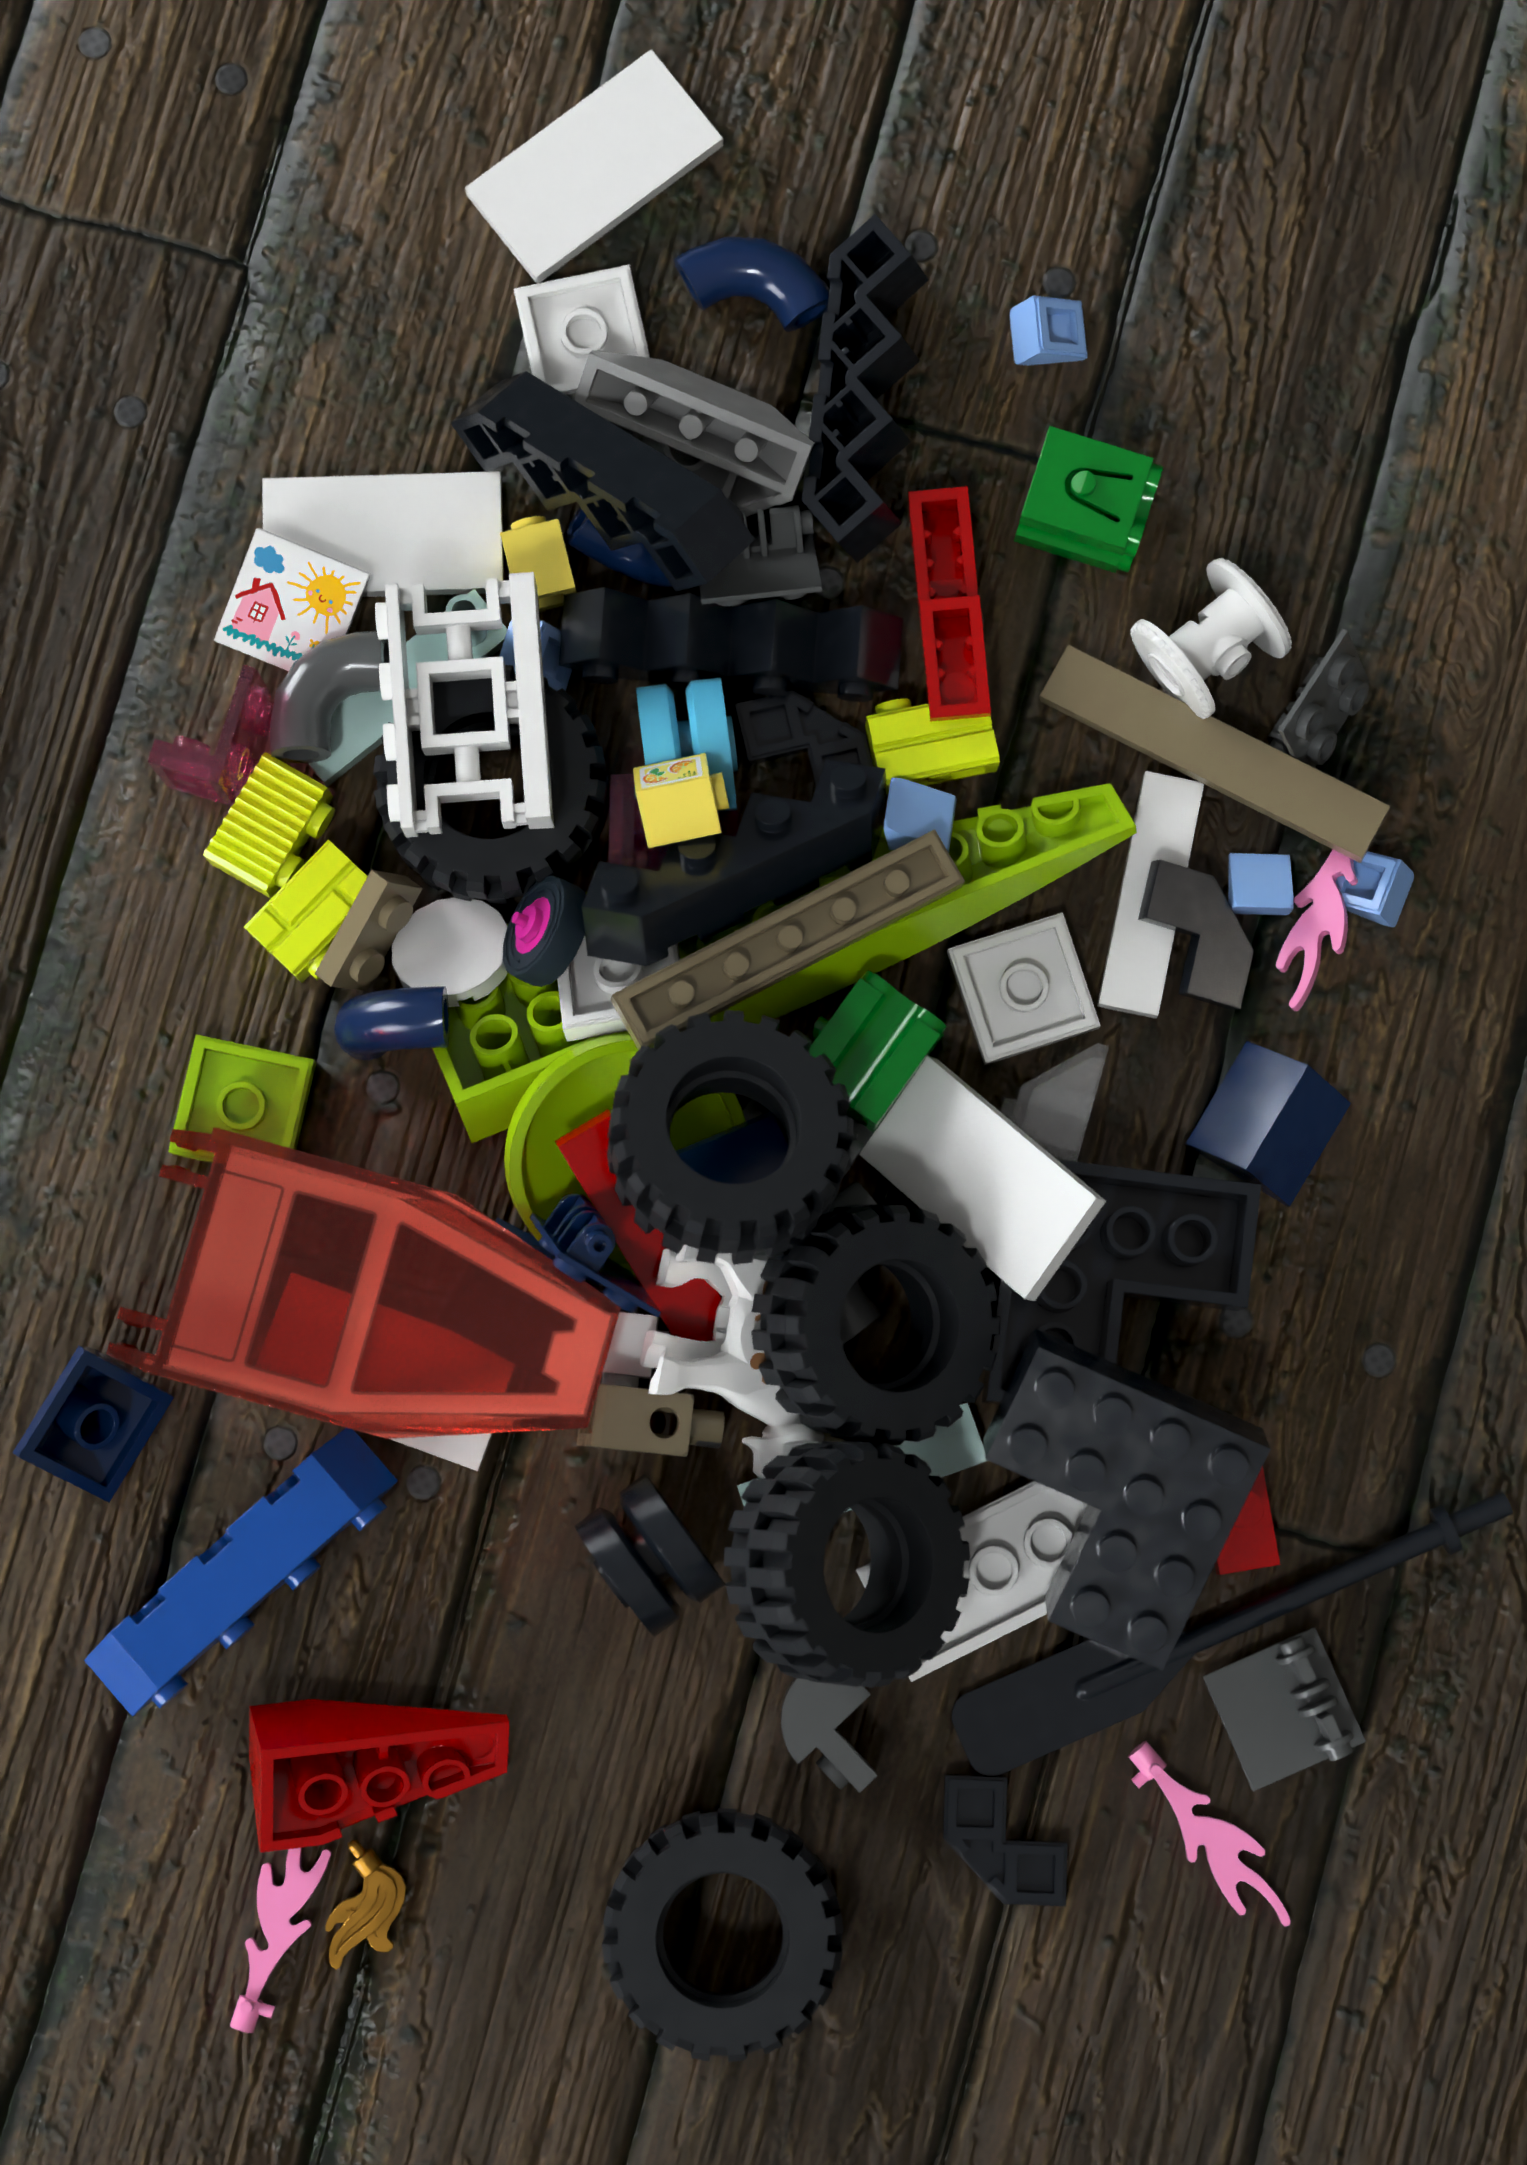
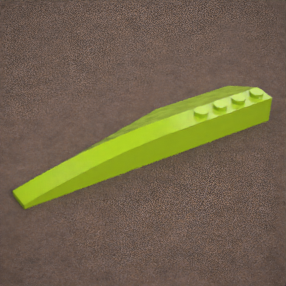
[432,783,1137,1143]

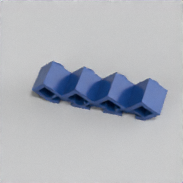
[84,1425,398,1717]

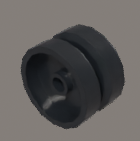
[575,1474,725,1637]

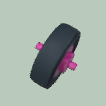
[503,876,586,987]

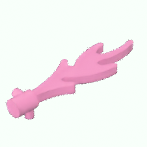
[1276,849,1358,1011]
[1128,1741,1291,1927]
[230,1847,332,2033]

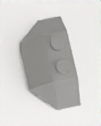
[574,350,814,516]

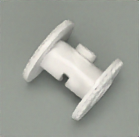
[1130,558,1292,719]

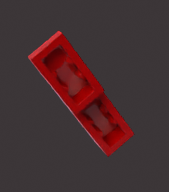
[908,486,991,722]
[555,1109,722,1341]

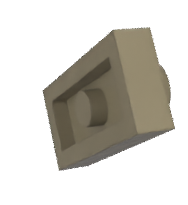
[315,870,423,991]

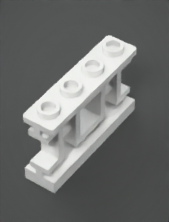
[375,572,554,838]

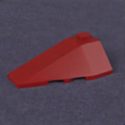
[249,1699,510,1853]

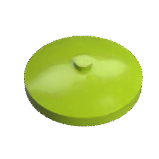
[504,1033,746,1275]

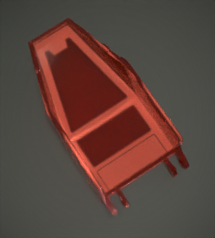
[106,1128,621,1439]

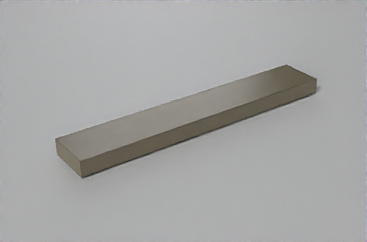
[1040,645,1390,863]
[611,829,965,1050]

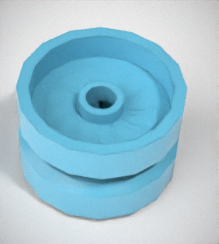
[636,677,738,813]

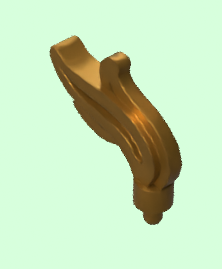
[325,1839,406,1970]

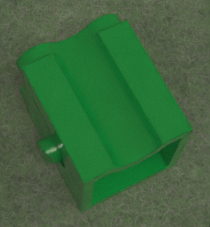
[1014,426,1164,573]
[809,970,947,1133]

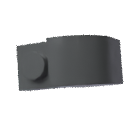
[781,1678,878,1793]

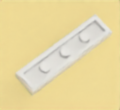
[1097,771,1204,1019]

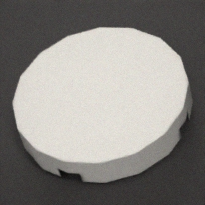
[392,898,508,1007]

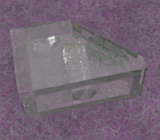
[1000,1043,1109,1162]

